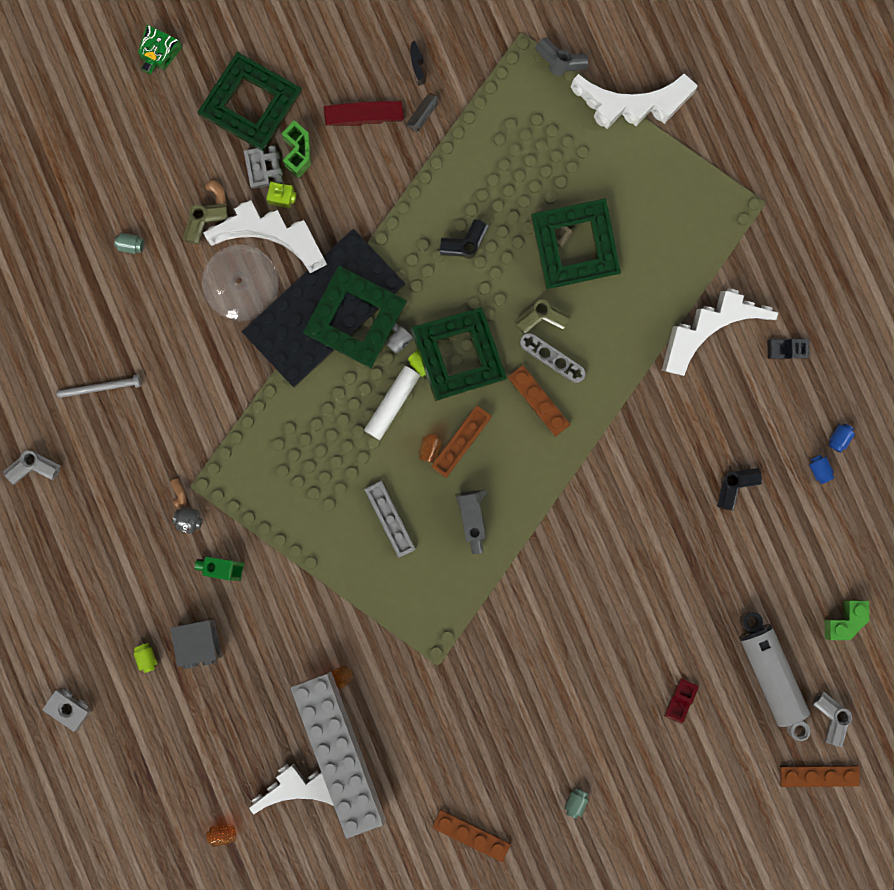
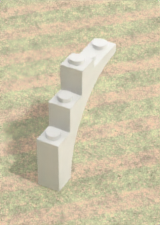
[571,74,698,129]
[204,200,327,273]
[661,288,778,376]
[249,763,334,814]

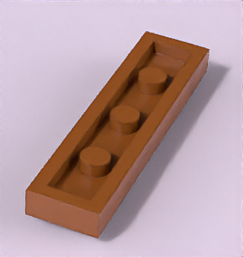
[507,365,571,437]
[431,405,492,478]
[780,766,860,787]
[432,809,511,863]

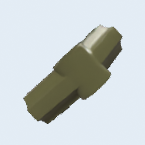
[183,204,229,245]
[514,300,571,334]

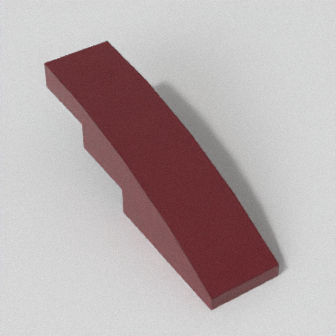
[323,101,404,126]

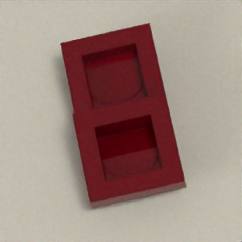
[664,678,699,724]

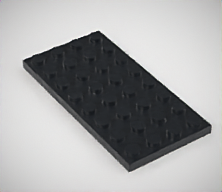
[241,229,406,388]

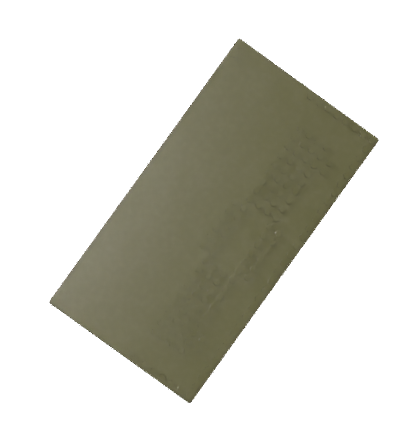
[191,33,765,665]

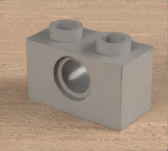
[42,688,92,732]

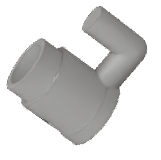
[386,323,414,354]

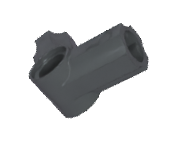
[535,37,588,76]

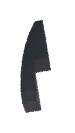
[411,41,425,86]
[767,339,809,359]

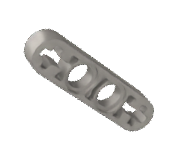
[520,333,585,383]

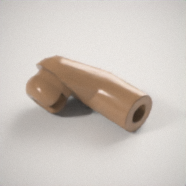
[205,180,225,204]
[170,479,187,508]

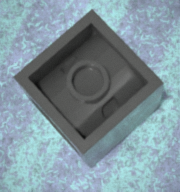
[170,619,222,669]

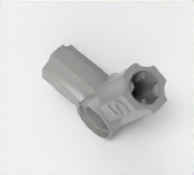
[3,450,61,485]
[812,691,852,747]

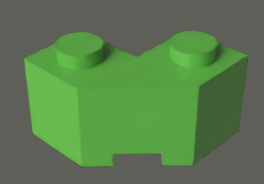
[281,120,311,178]
[824,600,869,640]

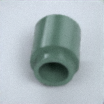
[114,232,144,254]
[564,788,589,819]

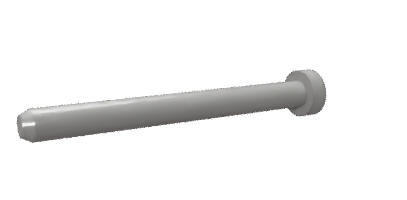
[57,374,142,398]

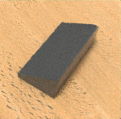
[406,95,438,133]

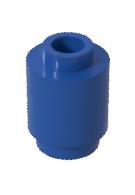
[828,423,855,453]
[809,455,835,484]

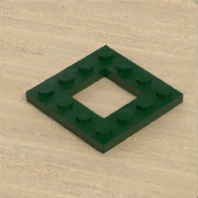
[197,52,302,151]
[531,198,621,290]
[303,266,407,369]
[411,307,507,401]

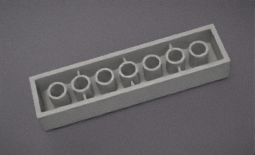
[290,671,386,839]

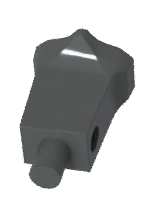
[455,490,487,554]

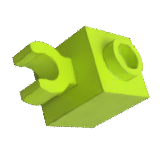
[266,182,297,209]

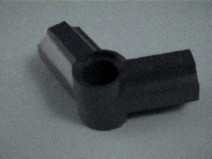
[440,219,489,259]
[717,468,762,511]

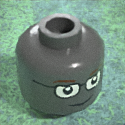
[172,507,203,534]

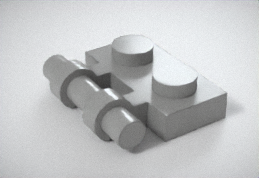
[244,146,283,189]

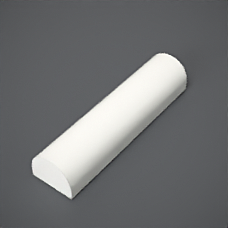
[364,366,421,441]

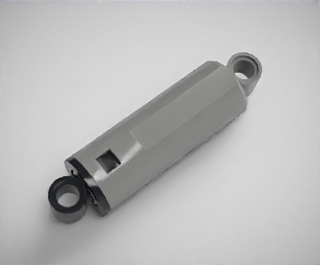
[739,611,811,741]

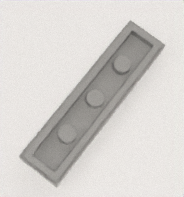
[364,480,416,558]

